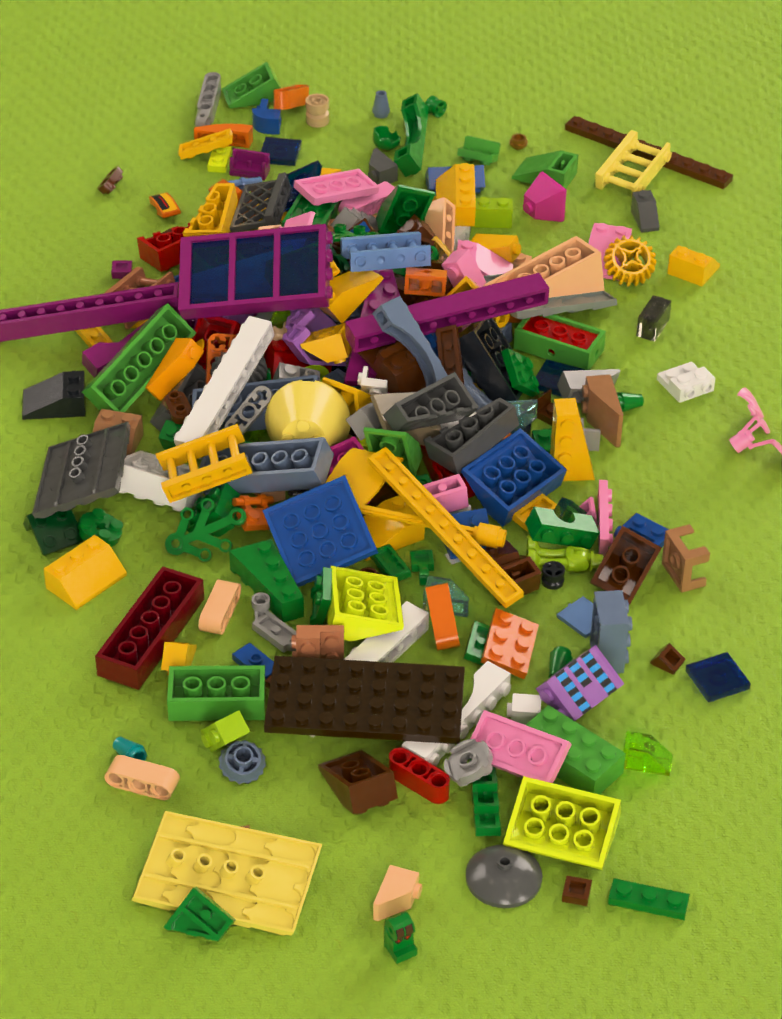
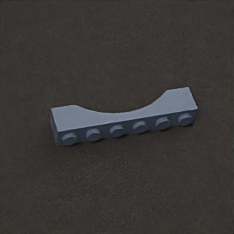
[372,296,448,387]

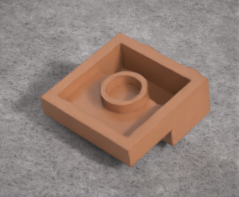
[292,625,344,660]

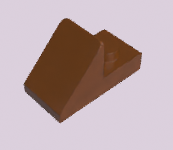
[521,389,554,426]

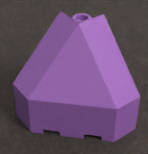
[282,291,351,366]

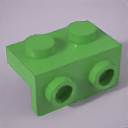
[457,135,501,165]

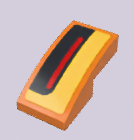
[149,192,181,218]

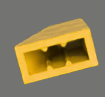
[471,234,521,263]

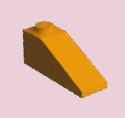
[145,338,204,401]

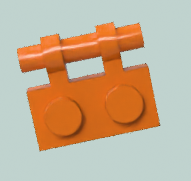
[232,494,274,531]

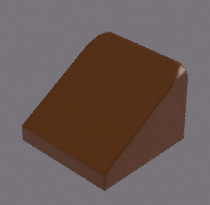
[650,643,686,674]

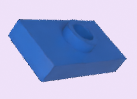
[232,643,274,679]

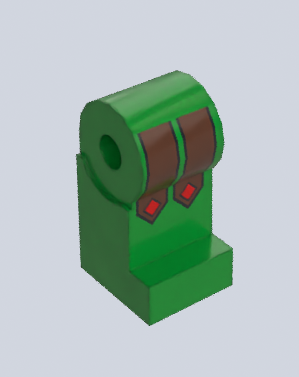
[384,911,417,964]

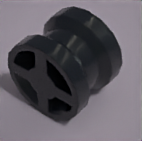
[542,561,565,590]

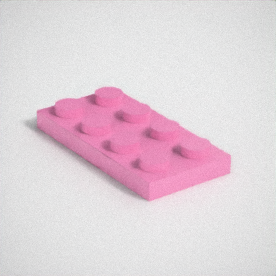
[293,169,380,206]
[470,710,571,783]

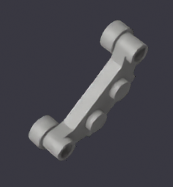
[251,592,296,653]

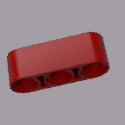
[389,748,450,804]

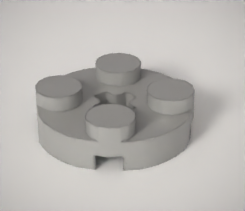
[444,739,493,787]

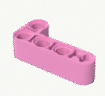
[338,181,395,216]

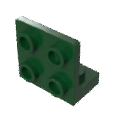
[23,509,84,556]

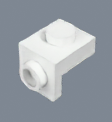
[357,366,388,396]

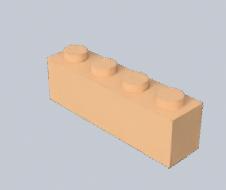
[425,197,455,262]

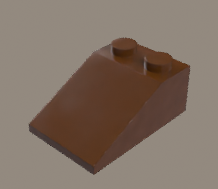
[590,525,662,605]
[318,750,398,814]

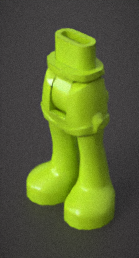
[526,535,603,572]

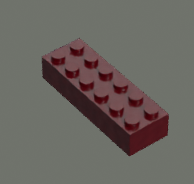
[95,566,204,690]

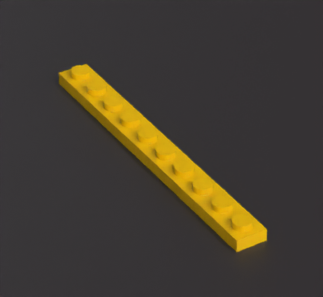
[368,447,524,609]

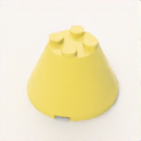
[265,380,351,447]

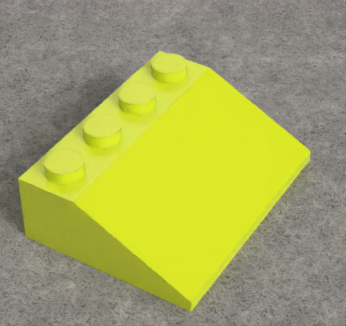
[327,566,404,641]
[503,776,621,870]

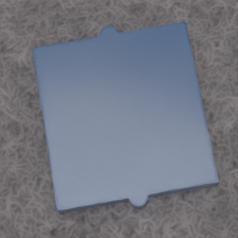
[557,596,593,638]

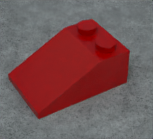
[192,317,241,374]

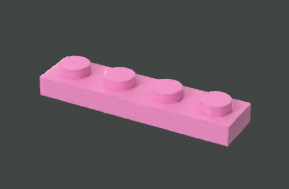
[598,480,613,556]

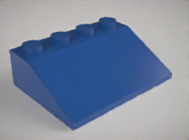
[461,428,567,527]

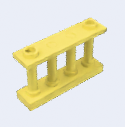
[595,130,672,192]

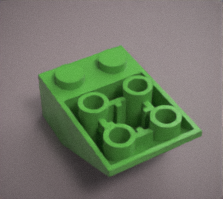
[512,150,578,189]

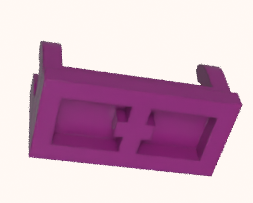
[229,148,270,180]

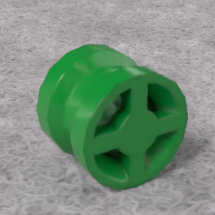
[425,96,447,118]

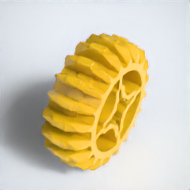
[603,235,657,287]

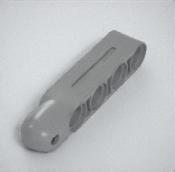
[195,72,221,127]

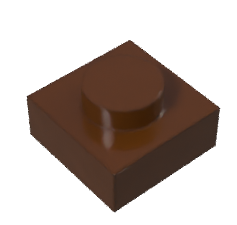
[562,875,592,906]

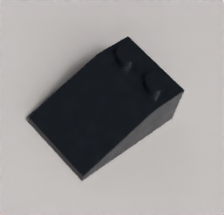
[22,371,86,420]

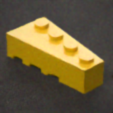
[183,183,238,251]
[550,398,595,481]

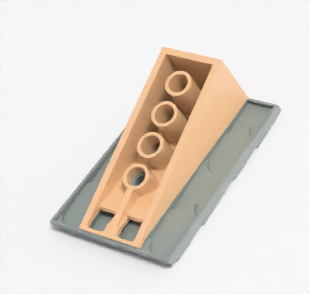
[483,236,617,319]

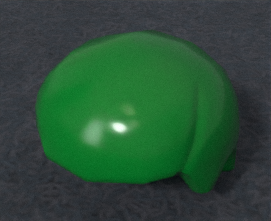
[373,126,401,151]

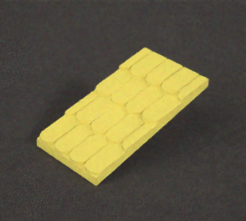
[131,811,322,936]

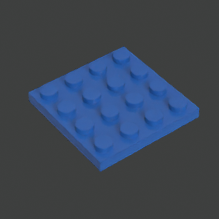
[262,475,378,587]

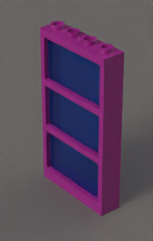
[178,224,333,320]

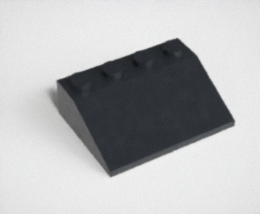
[459,318,522,404]

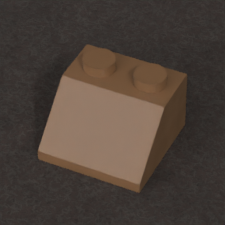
[93,409,143,456]

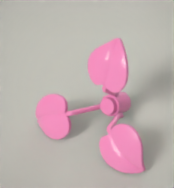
[729,387,782,454]

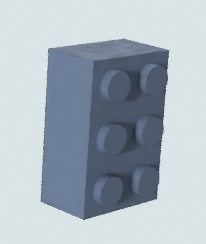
[590,590,633,674]

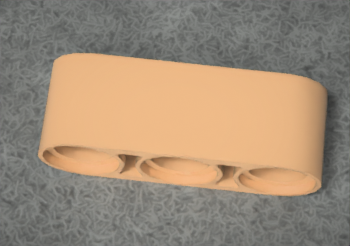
[198,579,241,635]
[104,755,180,800]

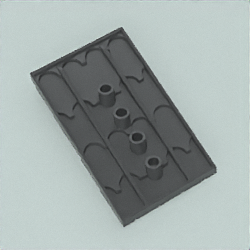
[32,421,131,518]

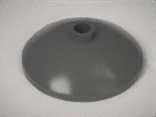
[466,845,542,908]

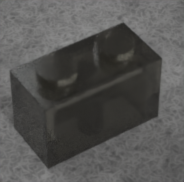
[636,295,671,342]

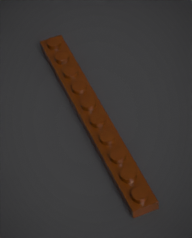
[565,116,733,189]

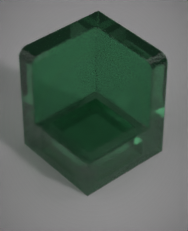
[554,497,587,522]

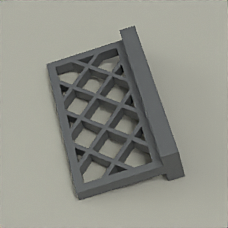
[230,172,292,233]

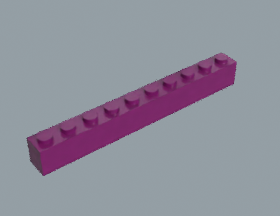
[345,273,549,353]
[0,282,180,342]

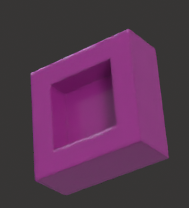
[111,260,133,279]

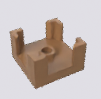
[662,524,710,593]

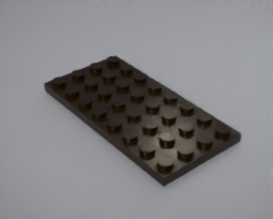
[264,656,465,744]

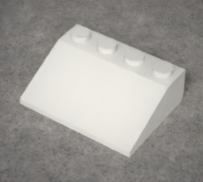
[119,450,204,512]

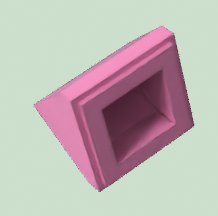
[576,497,598,525]

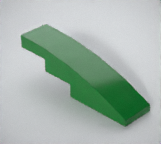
[470,759,501,836]

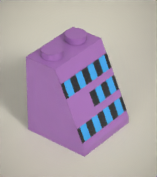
[536,645,624,721]

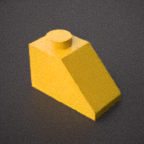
[161,642,197,675]

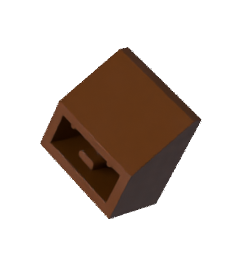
[494,555,542,605]

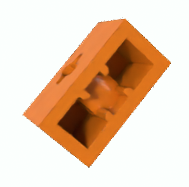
[404,267,447,297]

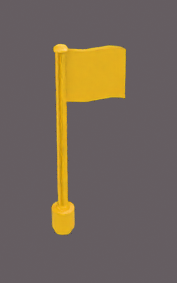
[326,448,507,549]

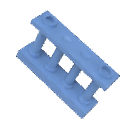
[340,231,431,272]

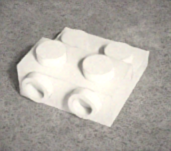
[657,362,715,403]

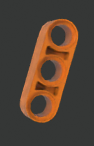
[274,84,309,110]
[425,583,460,651]

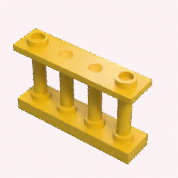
[156,424,253,503]

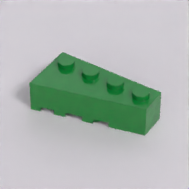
[229,539,304,622]

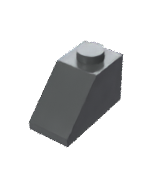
[368,148,398,184]
[631,190,660,232]

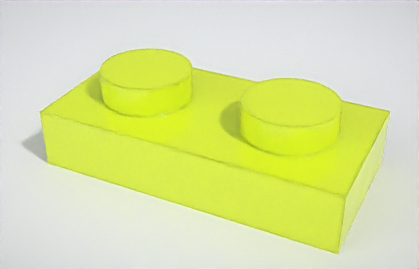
[207,146,232,173]

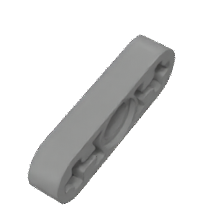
[224,386,273,435]

